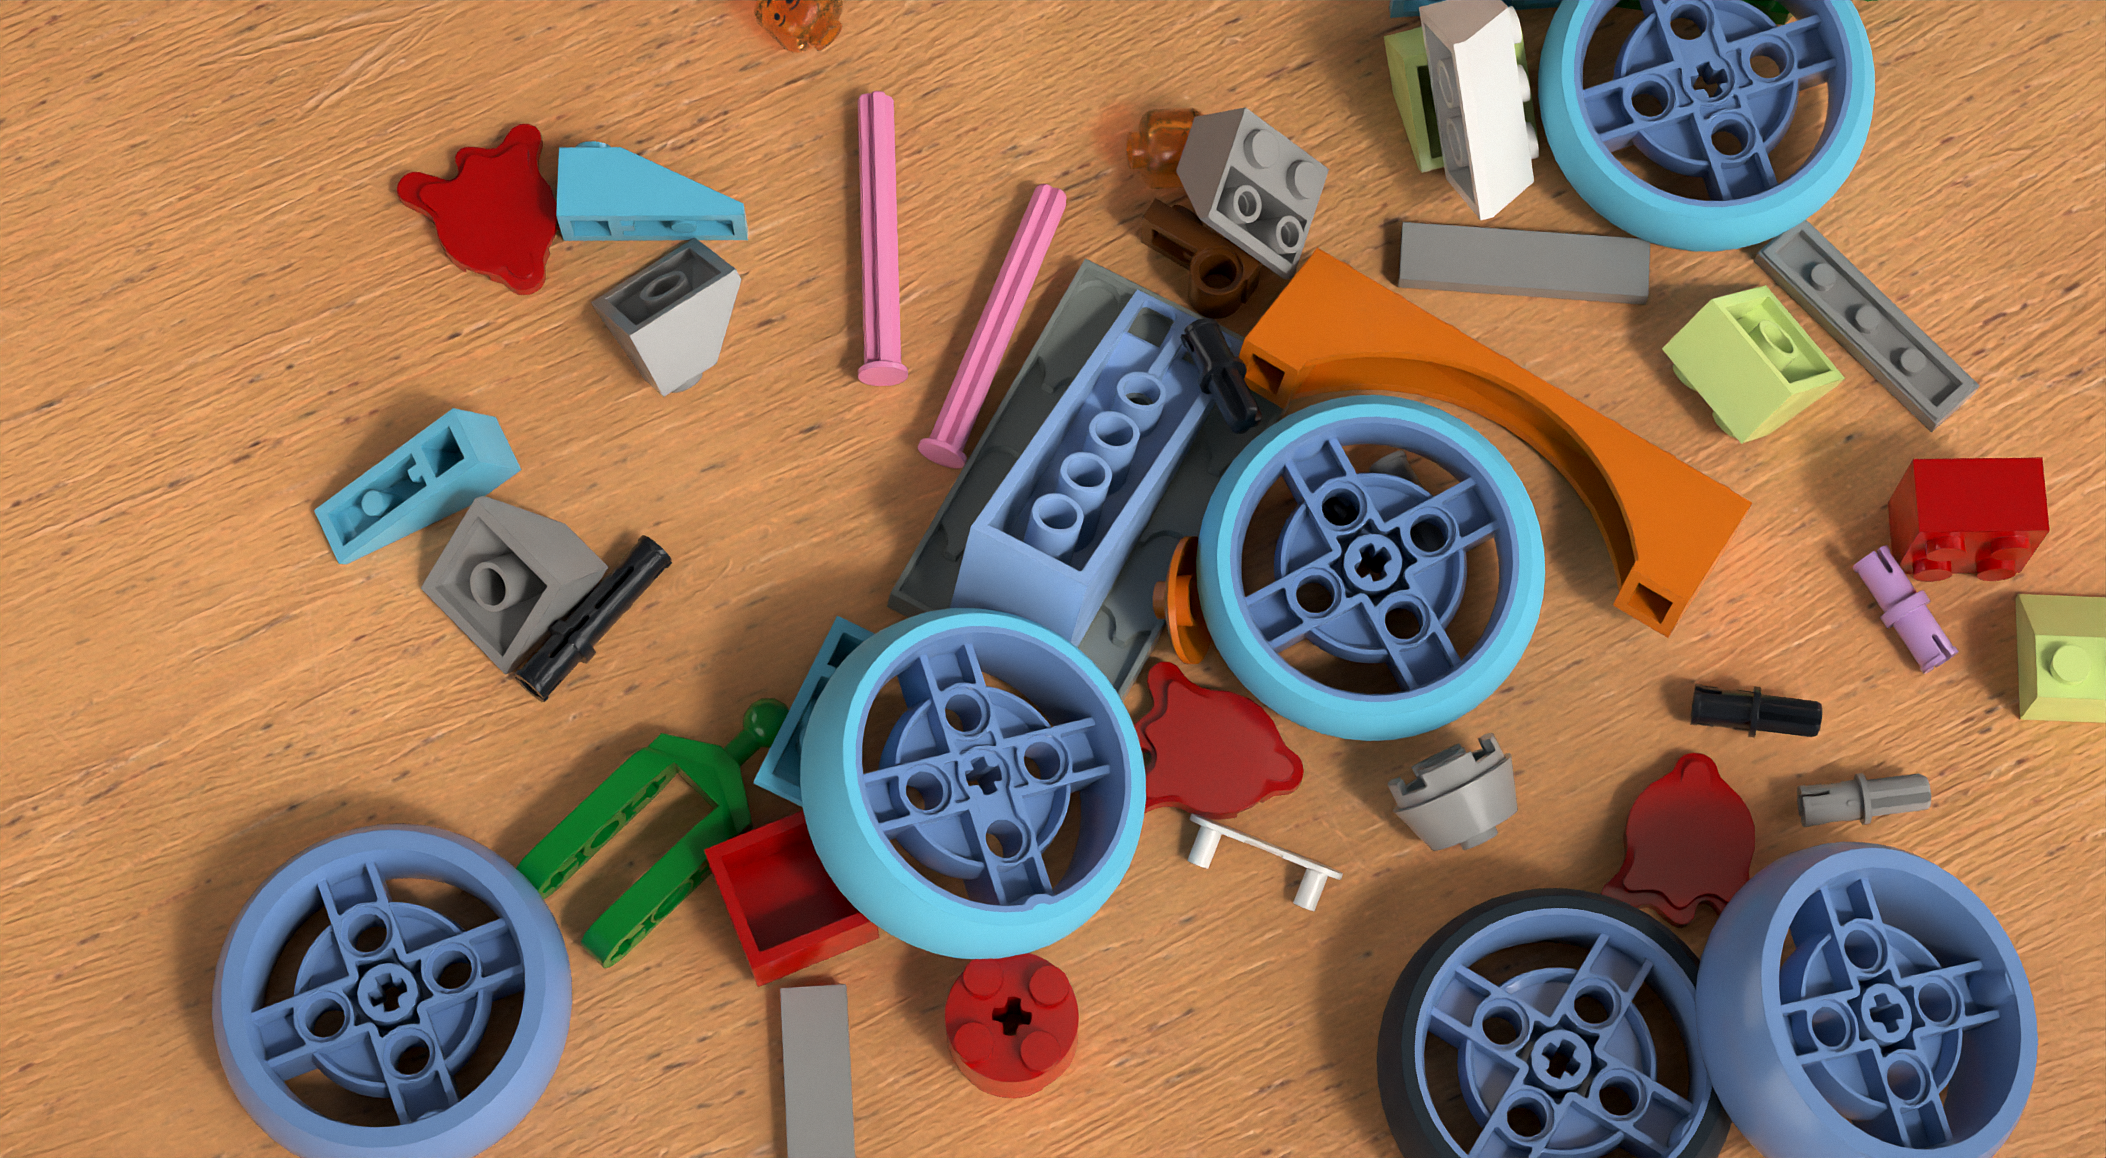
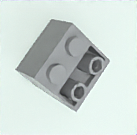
[1176,107,1329,279]

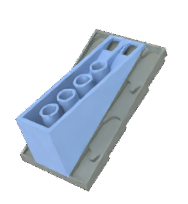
[887,258,1291,702]

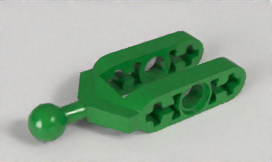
[516,698,789,968]

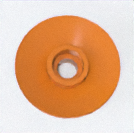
[1153,536,1212,664]

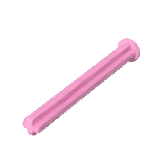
[858,91,908,386]
[918,184,1066,469]

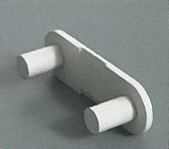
[1187,813,1343,911]

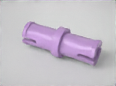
[1852,545,1959,674]

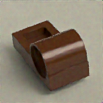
[1141,198,1261,319]

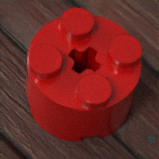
[945,953,1079,1098]

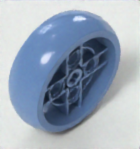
[212,823,572,1158]
[1695,842,2038,1158]

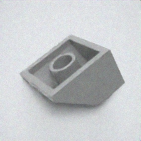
[591,238,742,397]
[421,496,608,675]

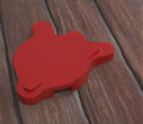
[397,124,560,295]
[1134,661,1304,820]
[1600,753,1755,928]

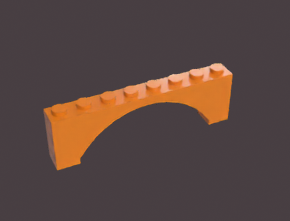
[1238,247,1752,638]

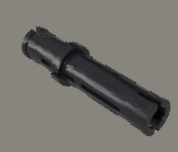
[514,535,672,702]

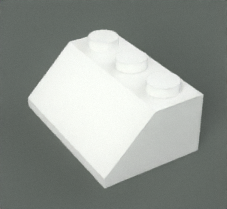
[1419,0,1539,220]

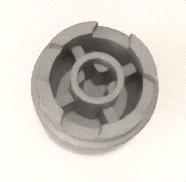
[1387,733,1518,851]

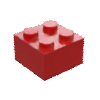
[1888,457,2050,582]
[704,810,880,987]

